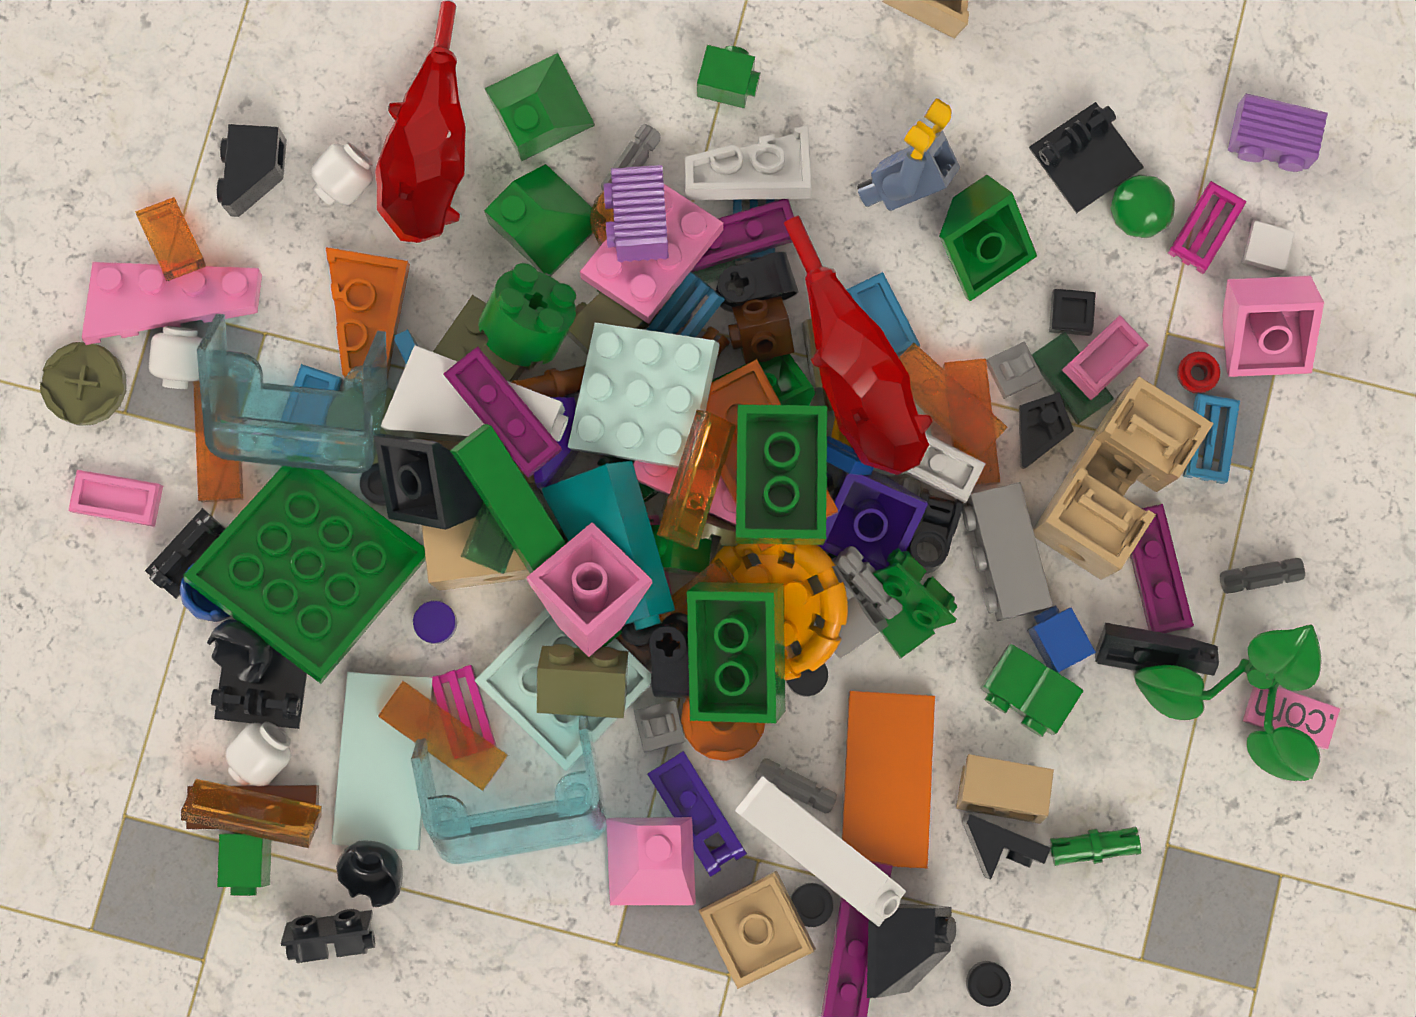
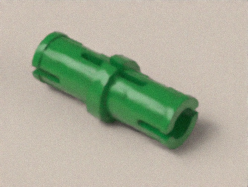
[1050,826,1141,866]

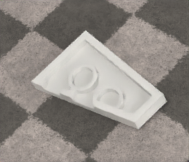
[685,125,811,200]

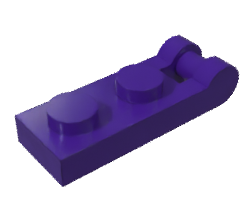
[647,751,747,877]

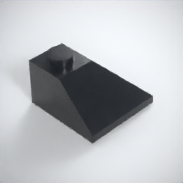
[374,433,485,530]
[867,904,956,998]

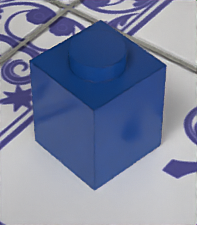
[1027,605,1096,673]

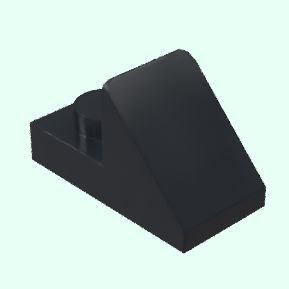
[962,813,1051,880]

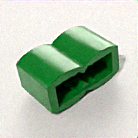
[980,644,1084,737]

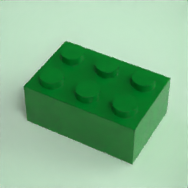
[735,404,827,545]
[687,582,786,723]

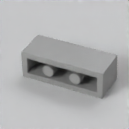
[962,482,1053,621]

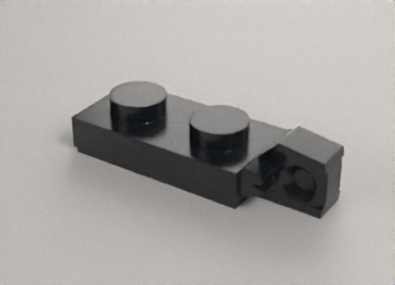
[1095,622,1219,676]

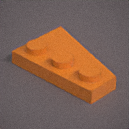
[326,247,410,385]

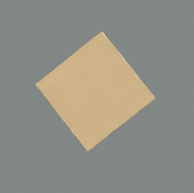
[699,871,816,989]

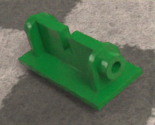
[872,548,957,631]

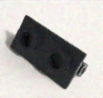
[145,508,226,599]
[281,909,375,964]

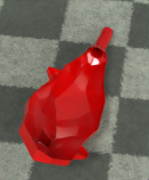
[375,1,466,243]
[784,215,933,475]

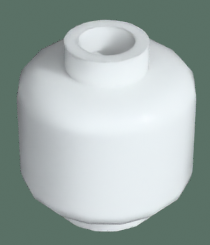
[311,142,373,205]
[149,326,207,389]
[226,722,291,786]

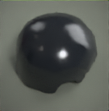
[207,619,273,683]
[336,841,403,907]

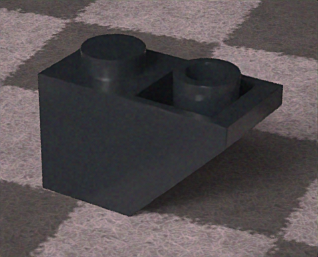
[217,124,287,217]

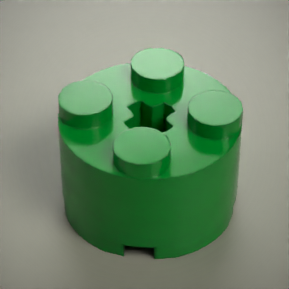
[478,263,576,367]

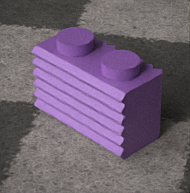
[1228,93,1328,172]
[604,165,669,262]

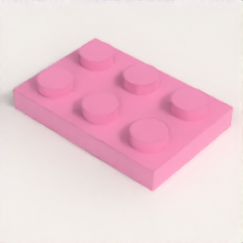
[580,184,723,324]

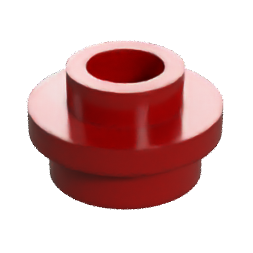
[1177,351,1220,394]

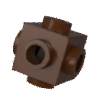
[728,296,795,364]

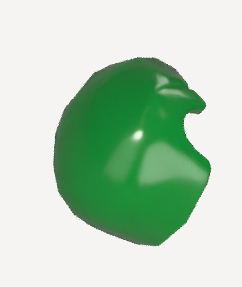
[1110,175,1175,238]

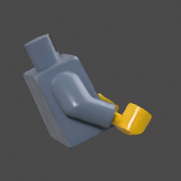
[857,98,960,211]

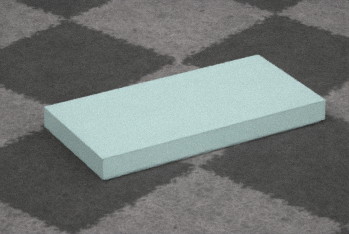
[332,672,433,850]

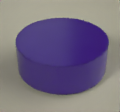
[413,601,457,644]

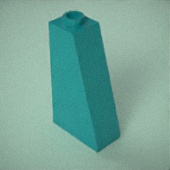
[541,461,675,630]

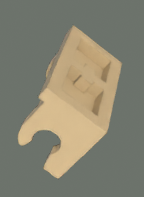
[956,754,1054,824]

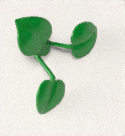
[1134,624,1321,781]

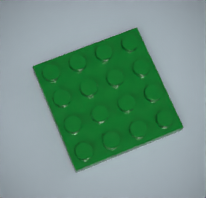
[183,451,426,684]

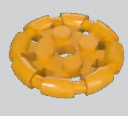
[708,544,848,680]

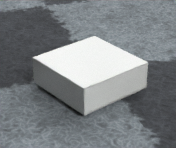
[1242,221,1295,274]

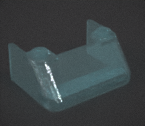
[196,314,387,474]
[411,716,606,864]

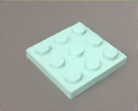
[568,323,720,471]
[474,608,651,771]

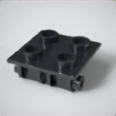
[1029,102,1144,214]
[211,648,307,729]

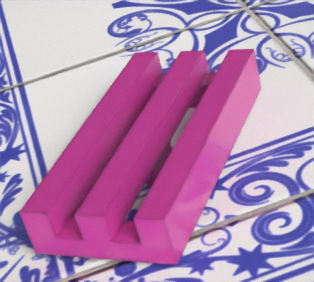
[1167,181,1247,274]
[430,665,497,760]

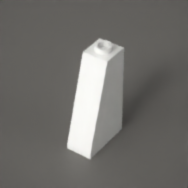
[381,345,568,442]
[735,776,906,927]

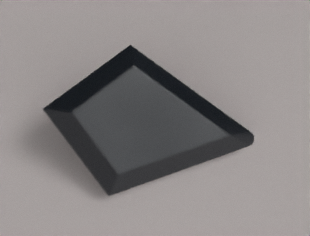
[1019,392,1074,469]

